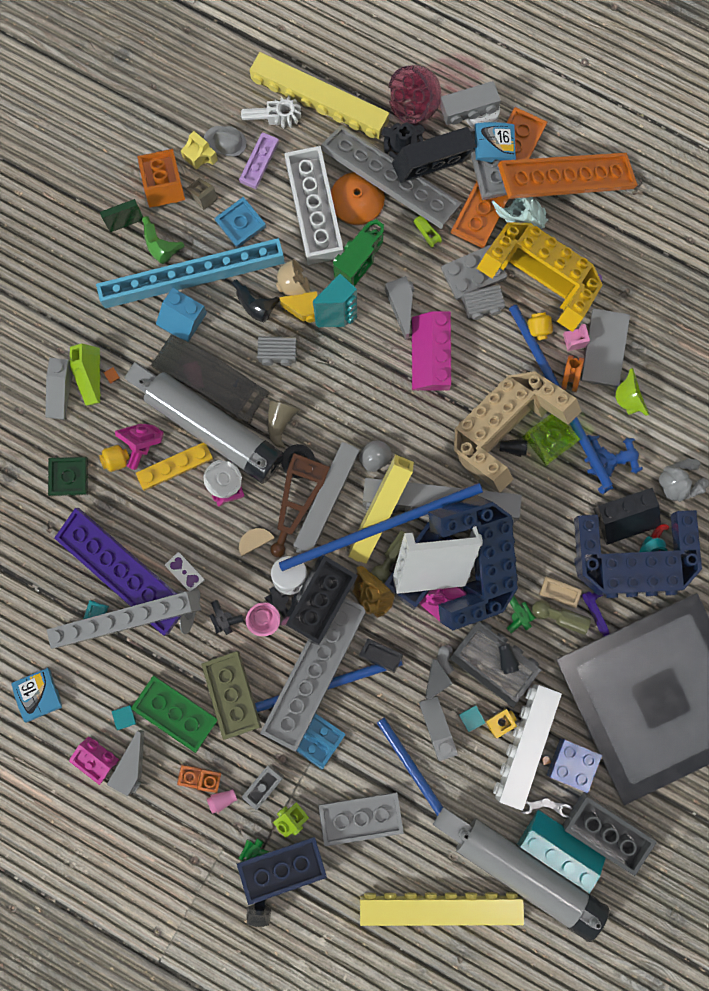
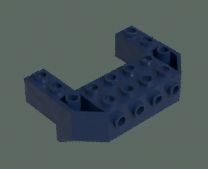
[428,495,518,631]
[574,510,702,598]

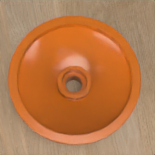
[331,172,385,225]

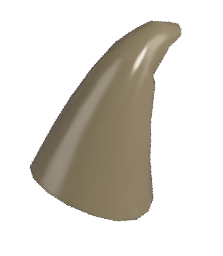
[267,400,300,448]

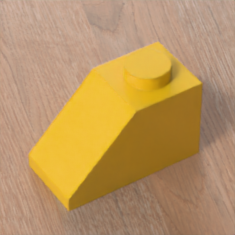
[280,291,317,323]

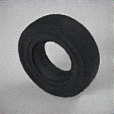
[281,444,315,479]

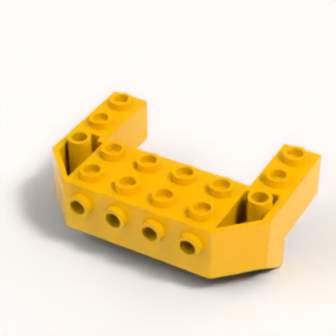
[476,222,603,332]

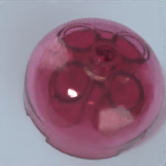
[388,64,441,124]

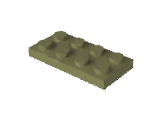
[201,651,262,740]

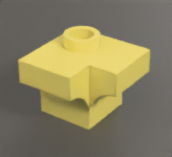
[181,131,218,170]

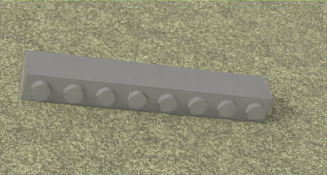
[47,591,201,649]

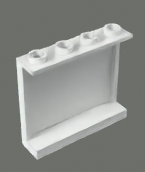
[393,526,483,594]

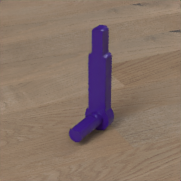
[582,591,610,637]

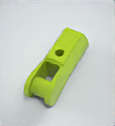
[413,215,442,248]

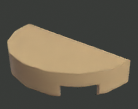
[239,528,275,557]

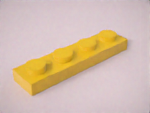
[136,443,214,491]

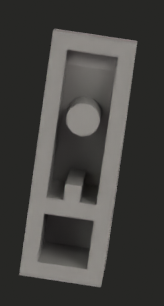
[385,276,415,340]
[45,358,73,420]
[419,696,458,761]
[107,730,144,797]

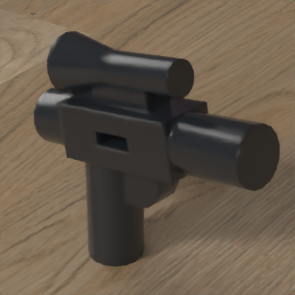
[264,586,289,618]
[209,600,244,635]

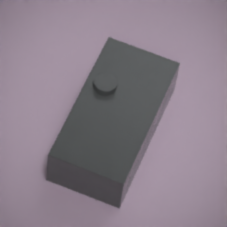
[563,792,657,876]

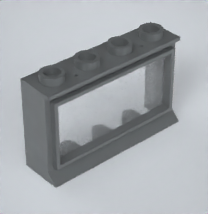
[449,621,541,708]

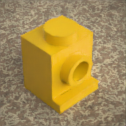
[485,709,517,739]

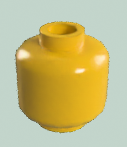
[528,312,553,340]
[99,445,129,472]

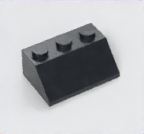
[593,488,661,545]

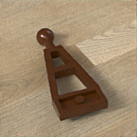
[270,453,330,557]

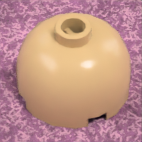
[276,259,311,296]

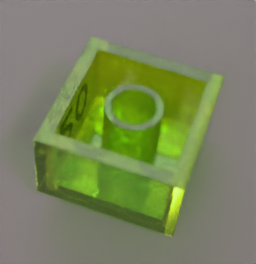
[523,414,580,466]

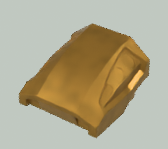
[352,566,395,618]

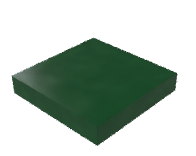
[100,199,143,233]
[48,457,88,496]

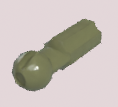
[371,530,415,583]
[532,600,591,635]

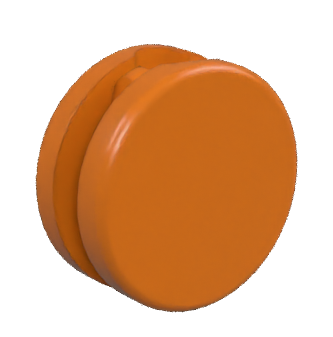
[561,355,584,392]

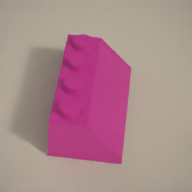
[412,311,451,391]

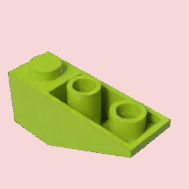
[70,343,101,406]

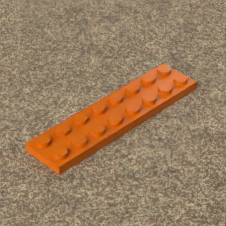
[451,107,548,248]
[498,153,638,199]

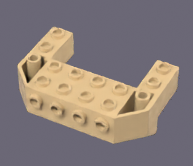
[454,371,582,493]

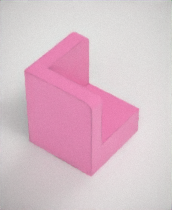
[563,324,590,351]

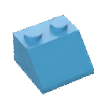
[156,287,207,344]

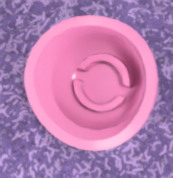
[246,602,280,636]

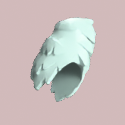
[492,197,548,229]

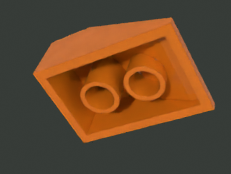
[137,149,185,208]

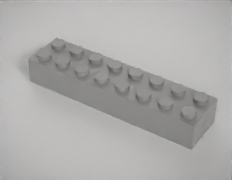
[363,478,522,523]

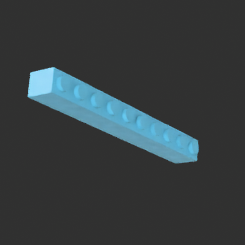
[96,238,285,309]

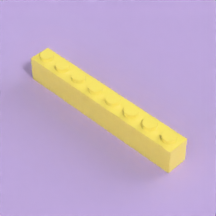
[250,52,389,139]
[360,892,524,926]

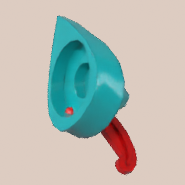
[639,524,669,552]

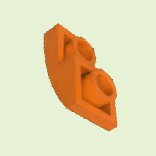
[177,764,221,793]

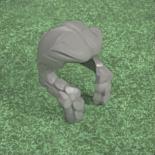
[659,458,709,502]

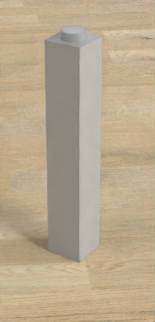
[293,442,360,554]

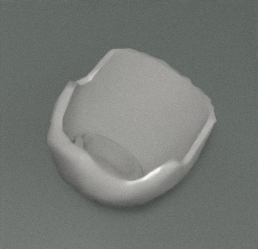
[359,440,392,472]

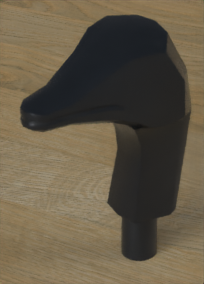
[232,279,280,323]
[246,899,271,927]

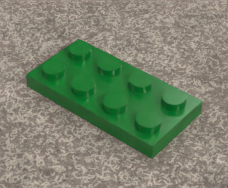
[131,675,217,753]

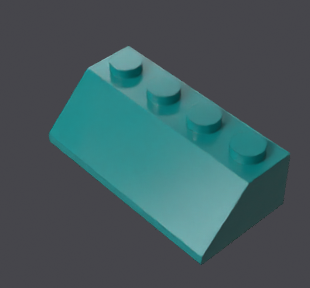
[313,274,357,327]
[517,810,606,894]

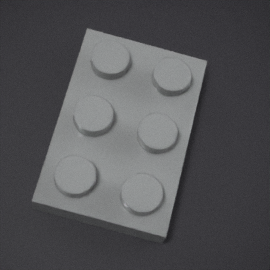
[441,244,507,301]

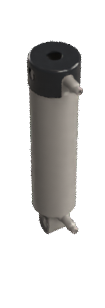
[124,362,284,484]
[433,807,610,942]

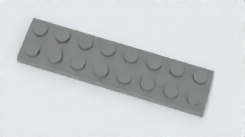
[321,125,462,229]
[260,598,366,752]

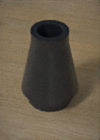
[499,438,528,457]
[498,644,520,674]

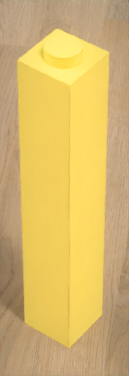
[348,455,414,564]

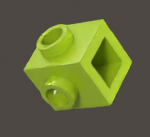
[273,802,309,838]

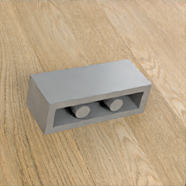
[440,81,501,125]

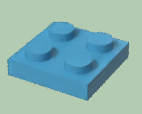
[214,197,266,248]

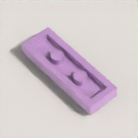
[239,132,279,189]

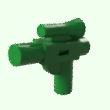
[506,596,536,634]
[239,838,270,861]

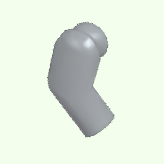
[437,645,454,675]

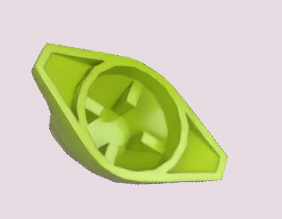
[615,368,649,416]

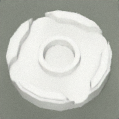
[203,460,242,498]

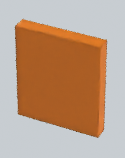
[104,367,120,384]

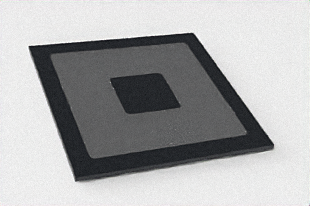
[555,593,709,806]

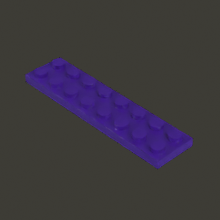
[54,508,182,636]

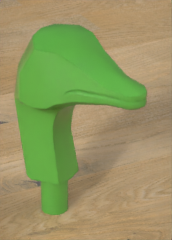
[142,216,184,264]

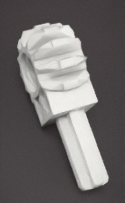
[241,96,301,129]

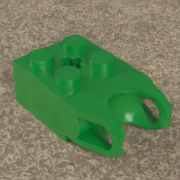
[333,219,384,287]

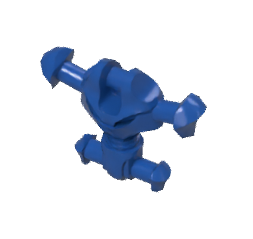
[584,435,643,495]

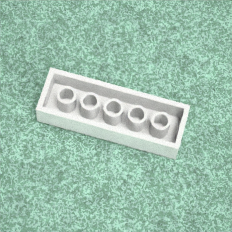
[284,146,344,265]
[493,685,562,811]

